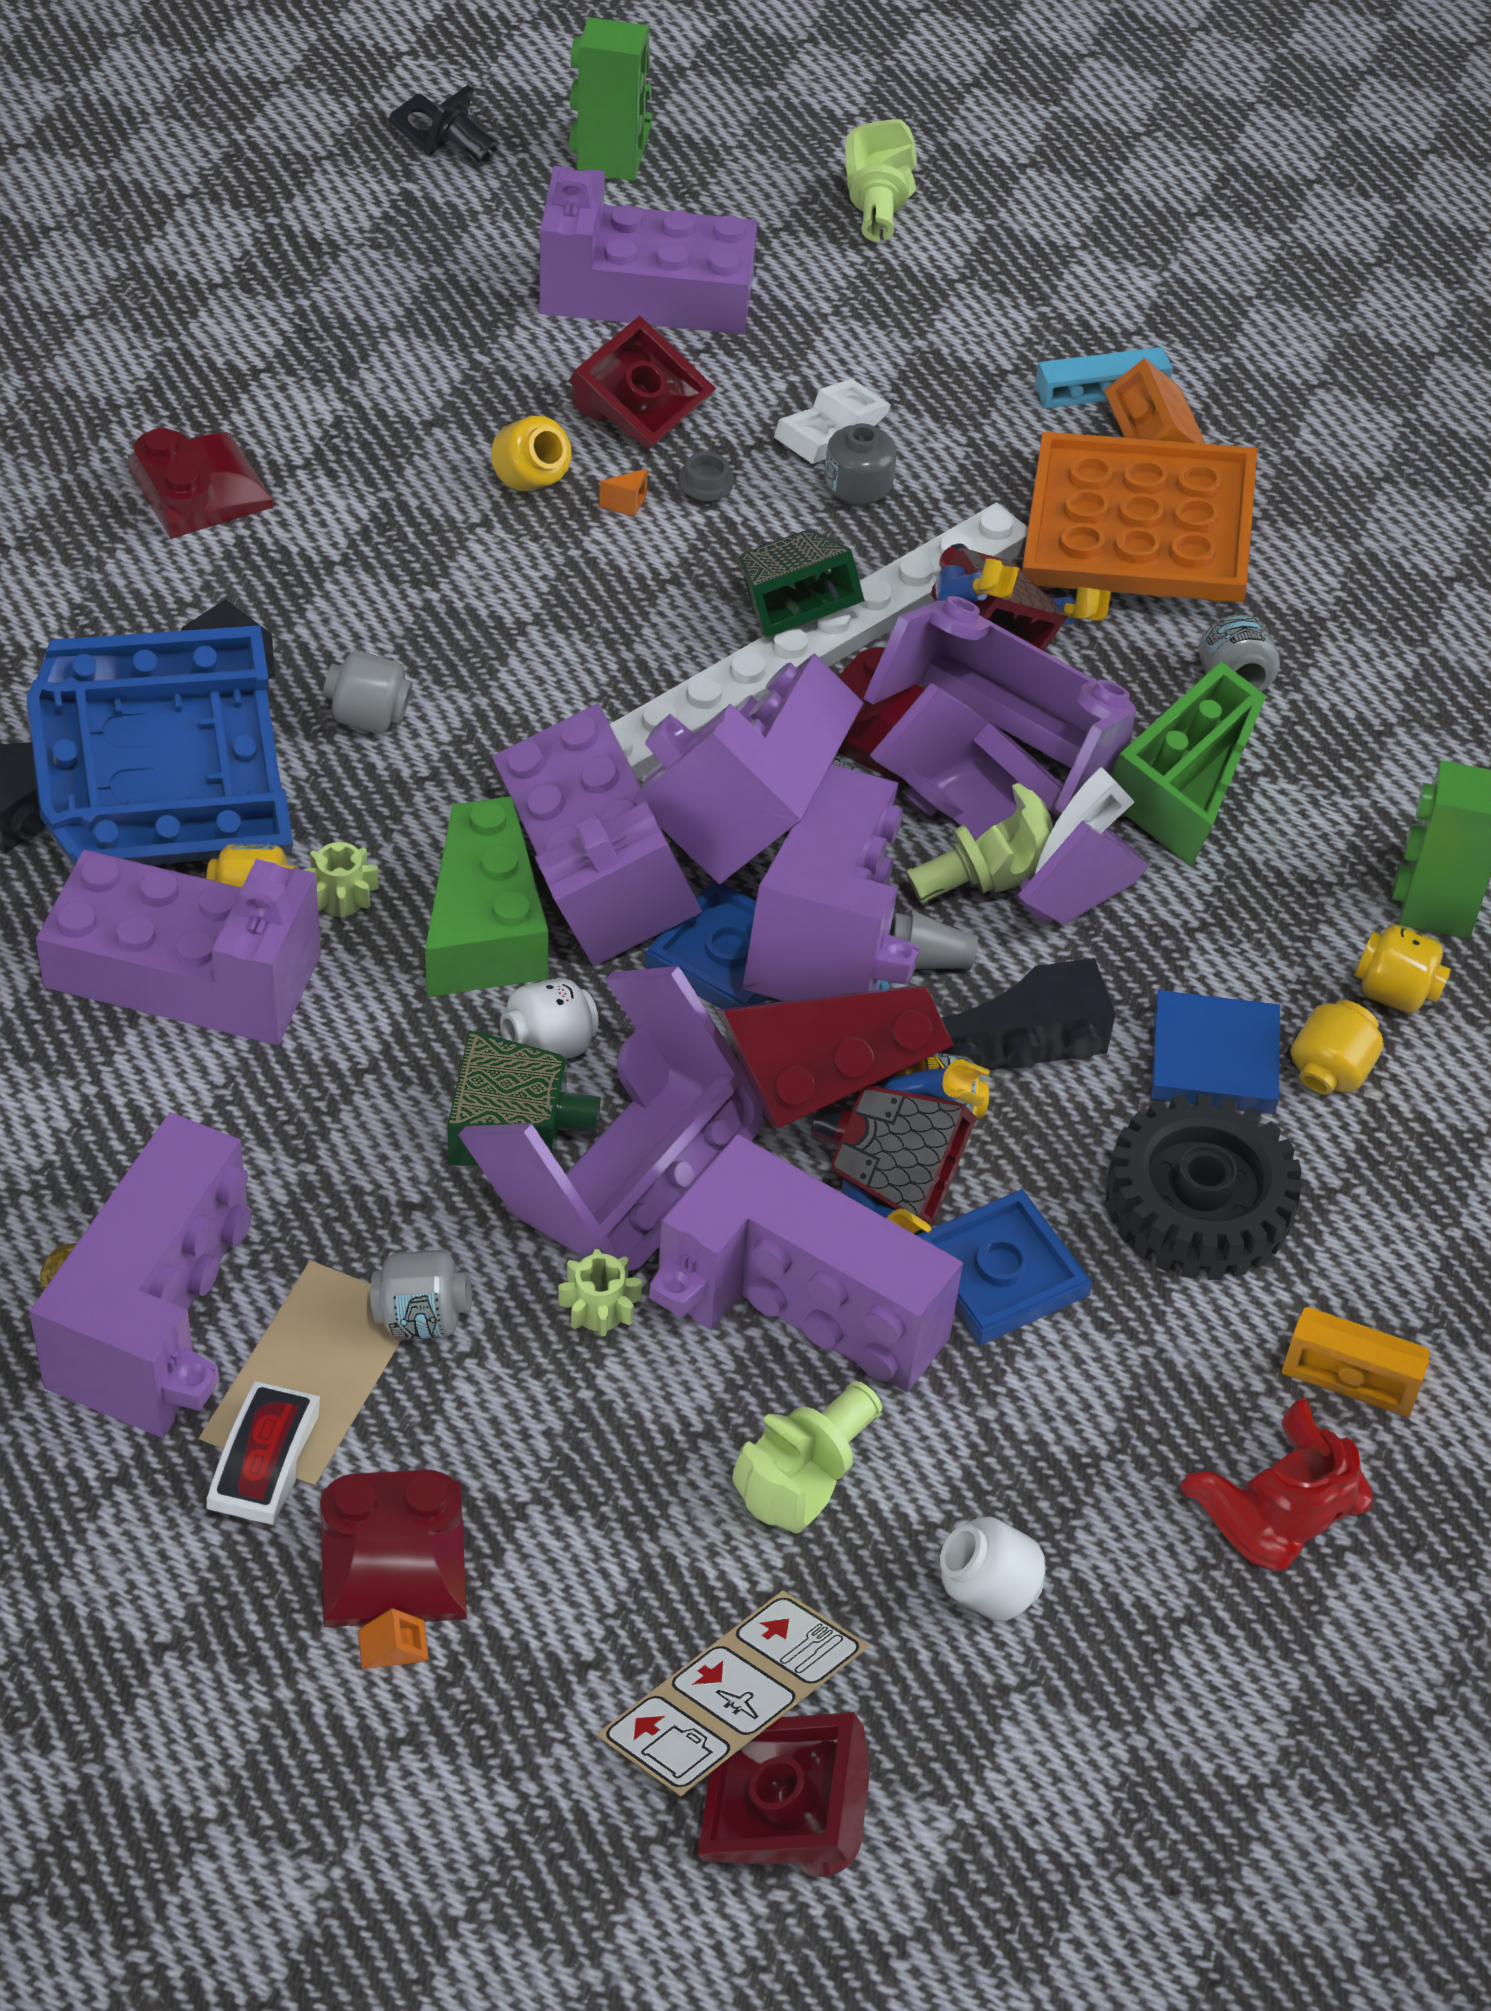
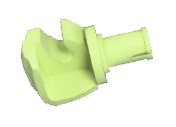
[845,119,917,242]
[905,783,1053,905]
[732,1381,883,1534]

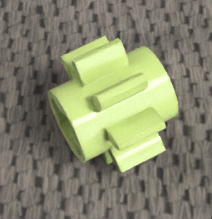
[304,842,379,918]
[558,1249,642,1336]

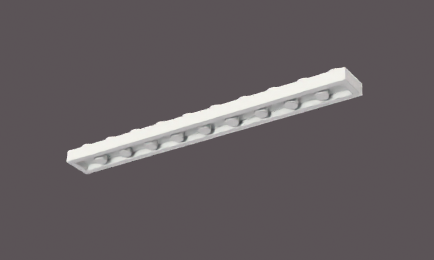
[610,502,1028,779]

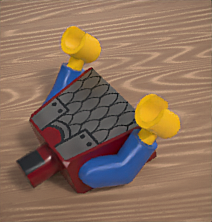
[931,543,1111,651]
[811,1059,989,1234]

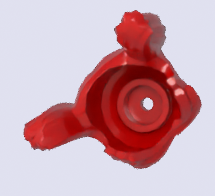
[1180,1398,1373,1572]

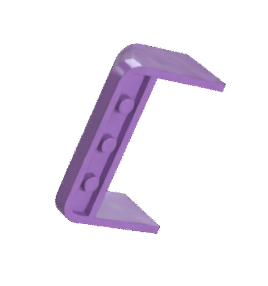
[863,596,1136,813]
[870,682,1150,926]
[458,966,763,1271]

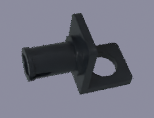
[389,85,499,167]

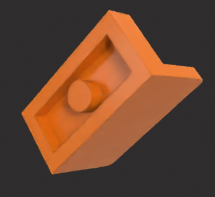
[1104,358,1206,444]

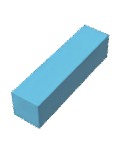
[1035,347,1173,409]

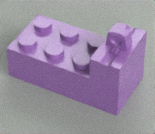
[539,166,757,335]
[633,653,864,885]
[492,702,703,967]
[742,764,919,1001]
[36,850,321,1046]
[29,1112,252,1438]
[649,1134,963,1393]

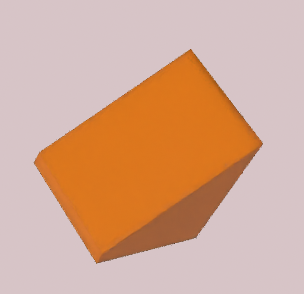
[599,469,648,517]
[358,1608,429,1669]

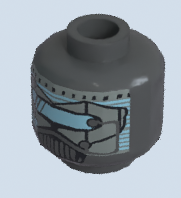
[824,423,897,506]

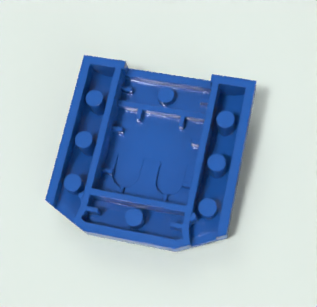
[26,625,293,866]

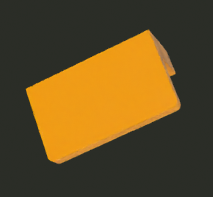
[1281,1307,1430,1418]

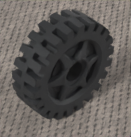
[1106,1094,1302,1280]

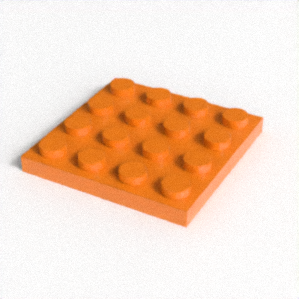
[1022,432,1258,603]

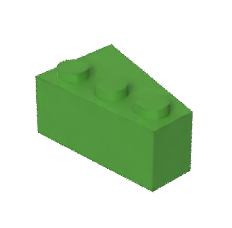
[569,17,653,181]
[1110,662,1266,867]
[1392,760,1491,939]
[425,796,548,998]

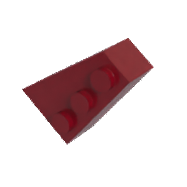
[716,985,954,1129]

